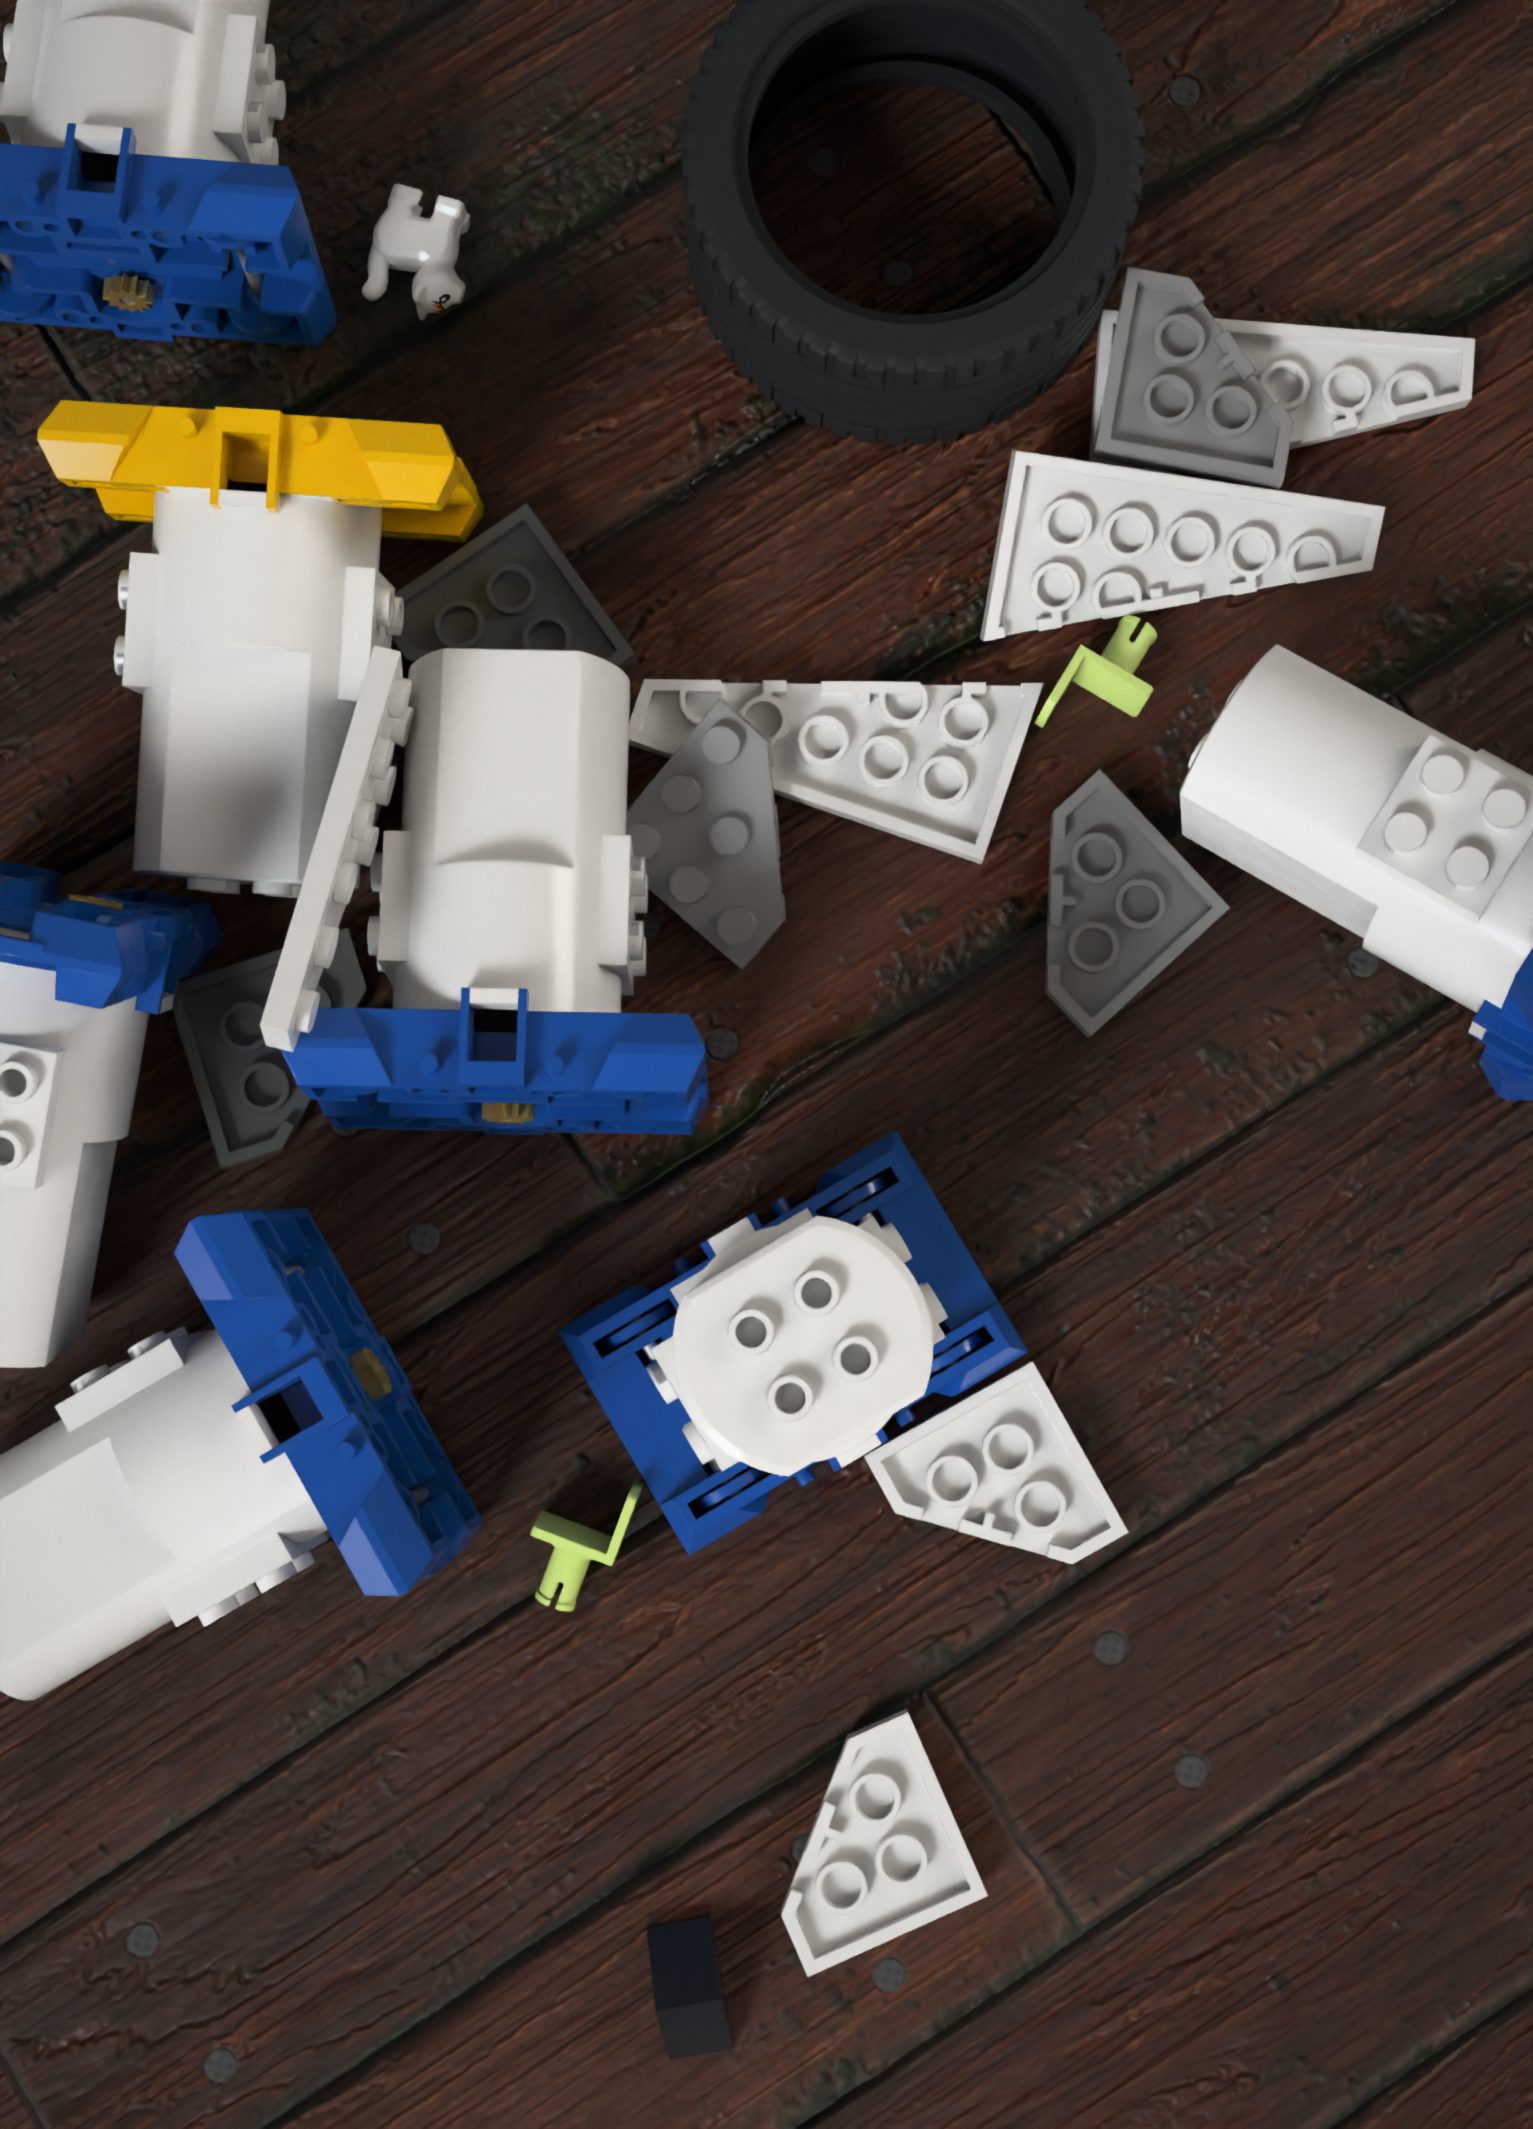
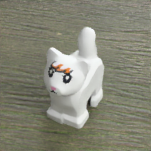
[362,184,470,320]

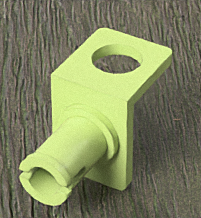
[1034,615,1157,728]
[530,1480,644,1612]

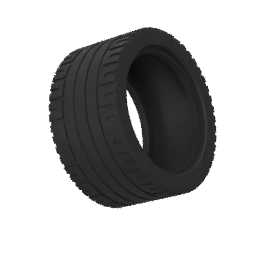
[681,0,1146,445]

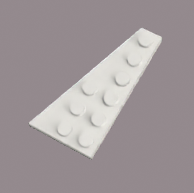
[1089,310,1475,475]
[980,449,1385,642]
[260,645,414,1052]
[629,679,1043,864]

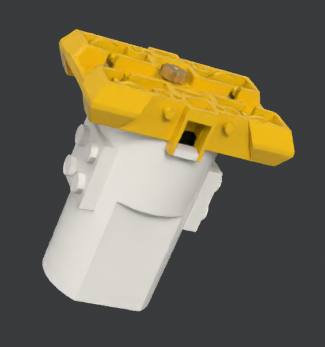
[37,400,484,898]

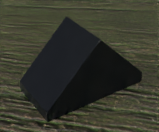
[646,1913,734,2060]

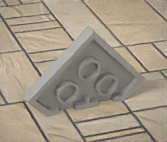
[1093,267,1294,490]
[626,699,786,970]
[1045,769,1230,1038]

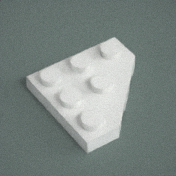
[863,1361,1129,1564]
[781,1708,988,1977]

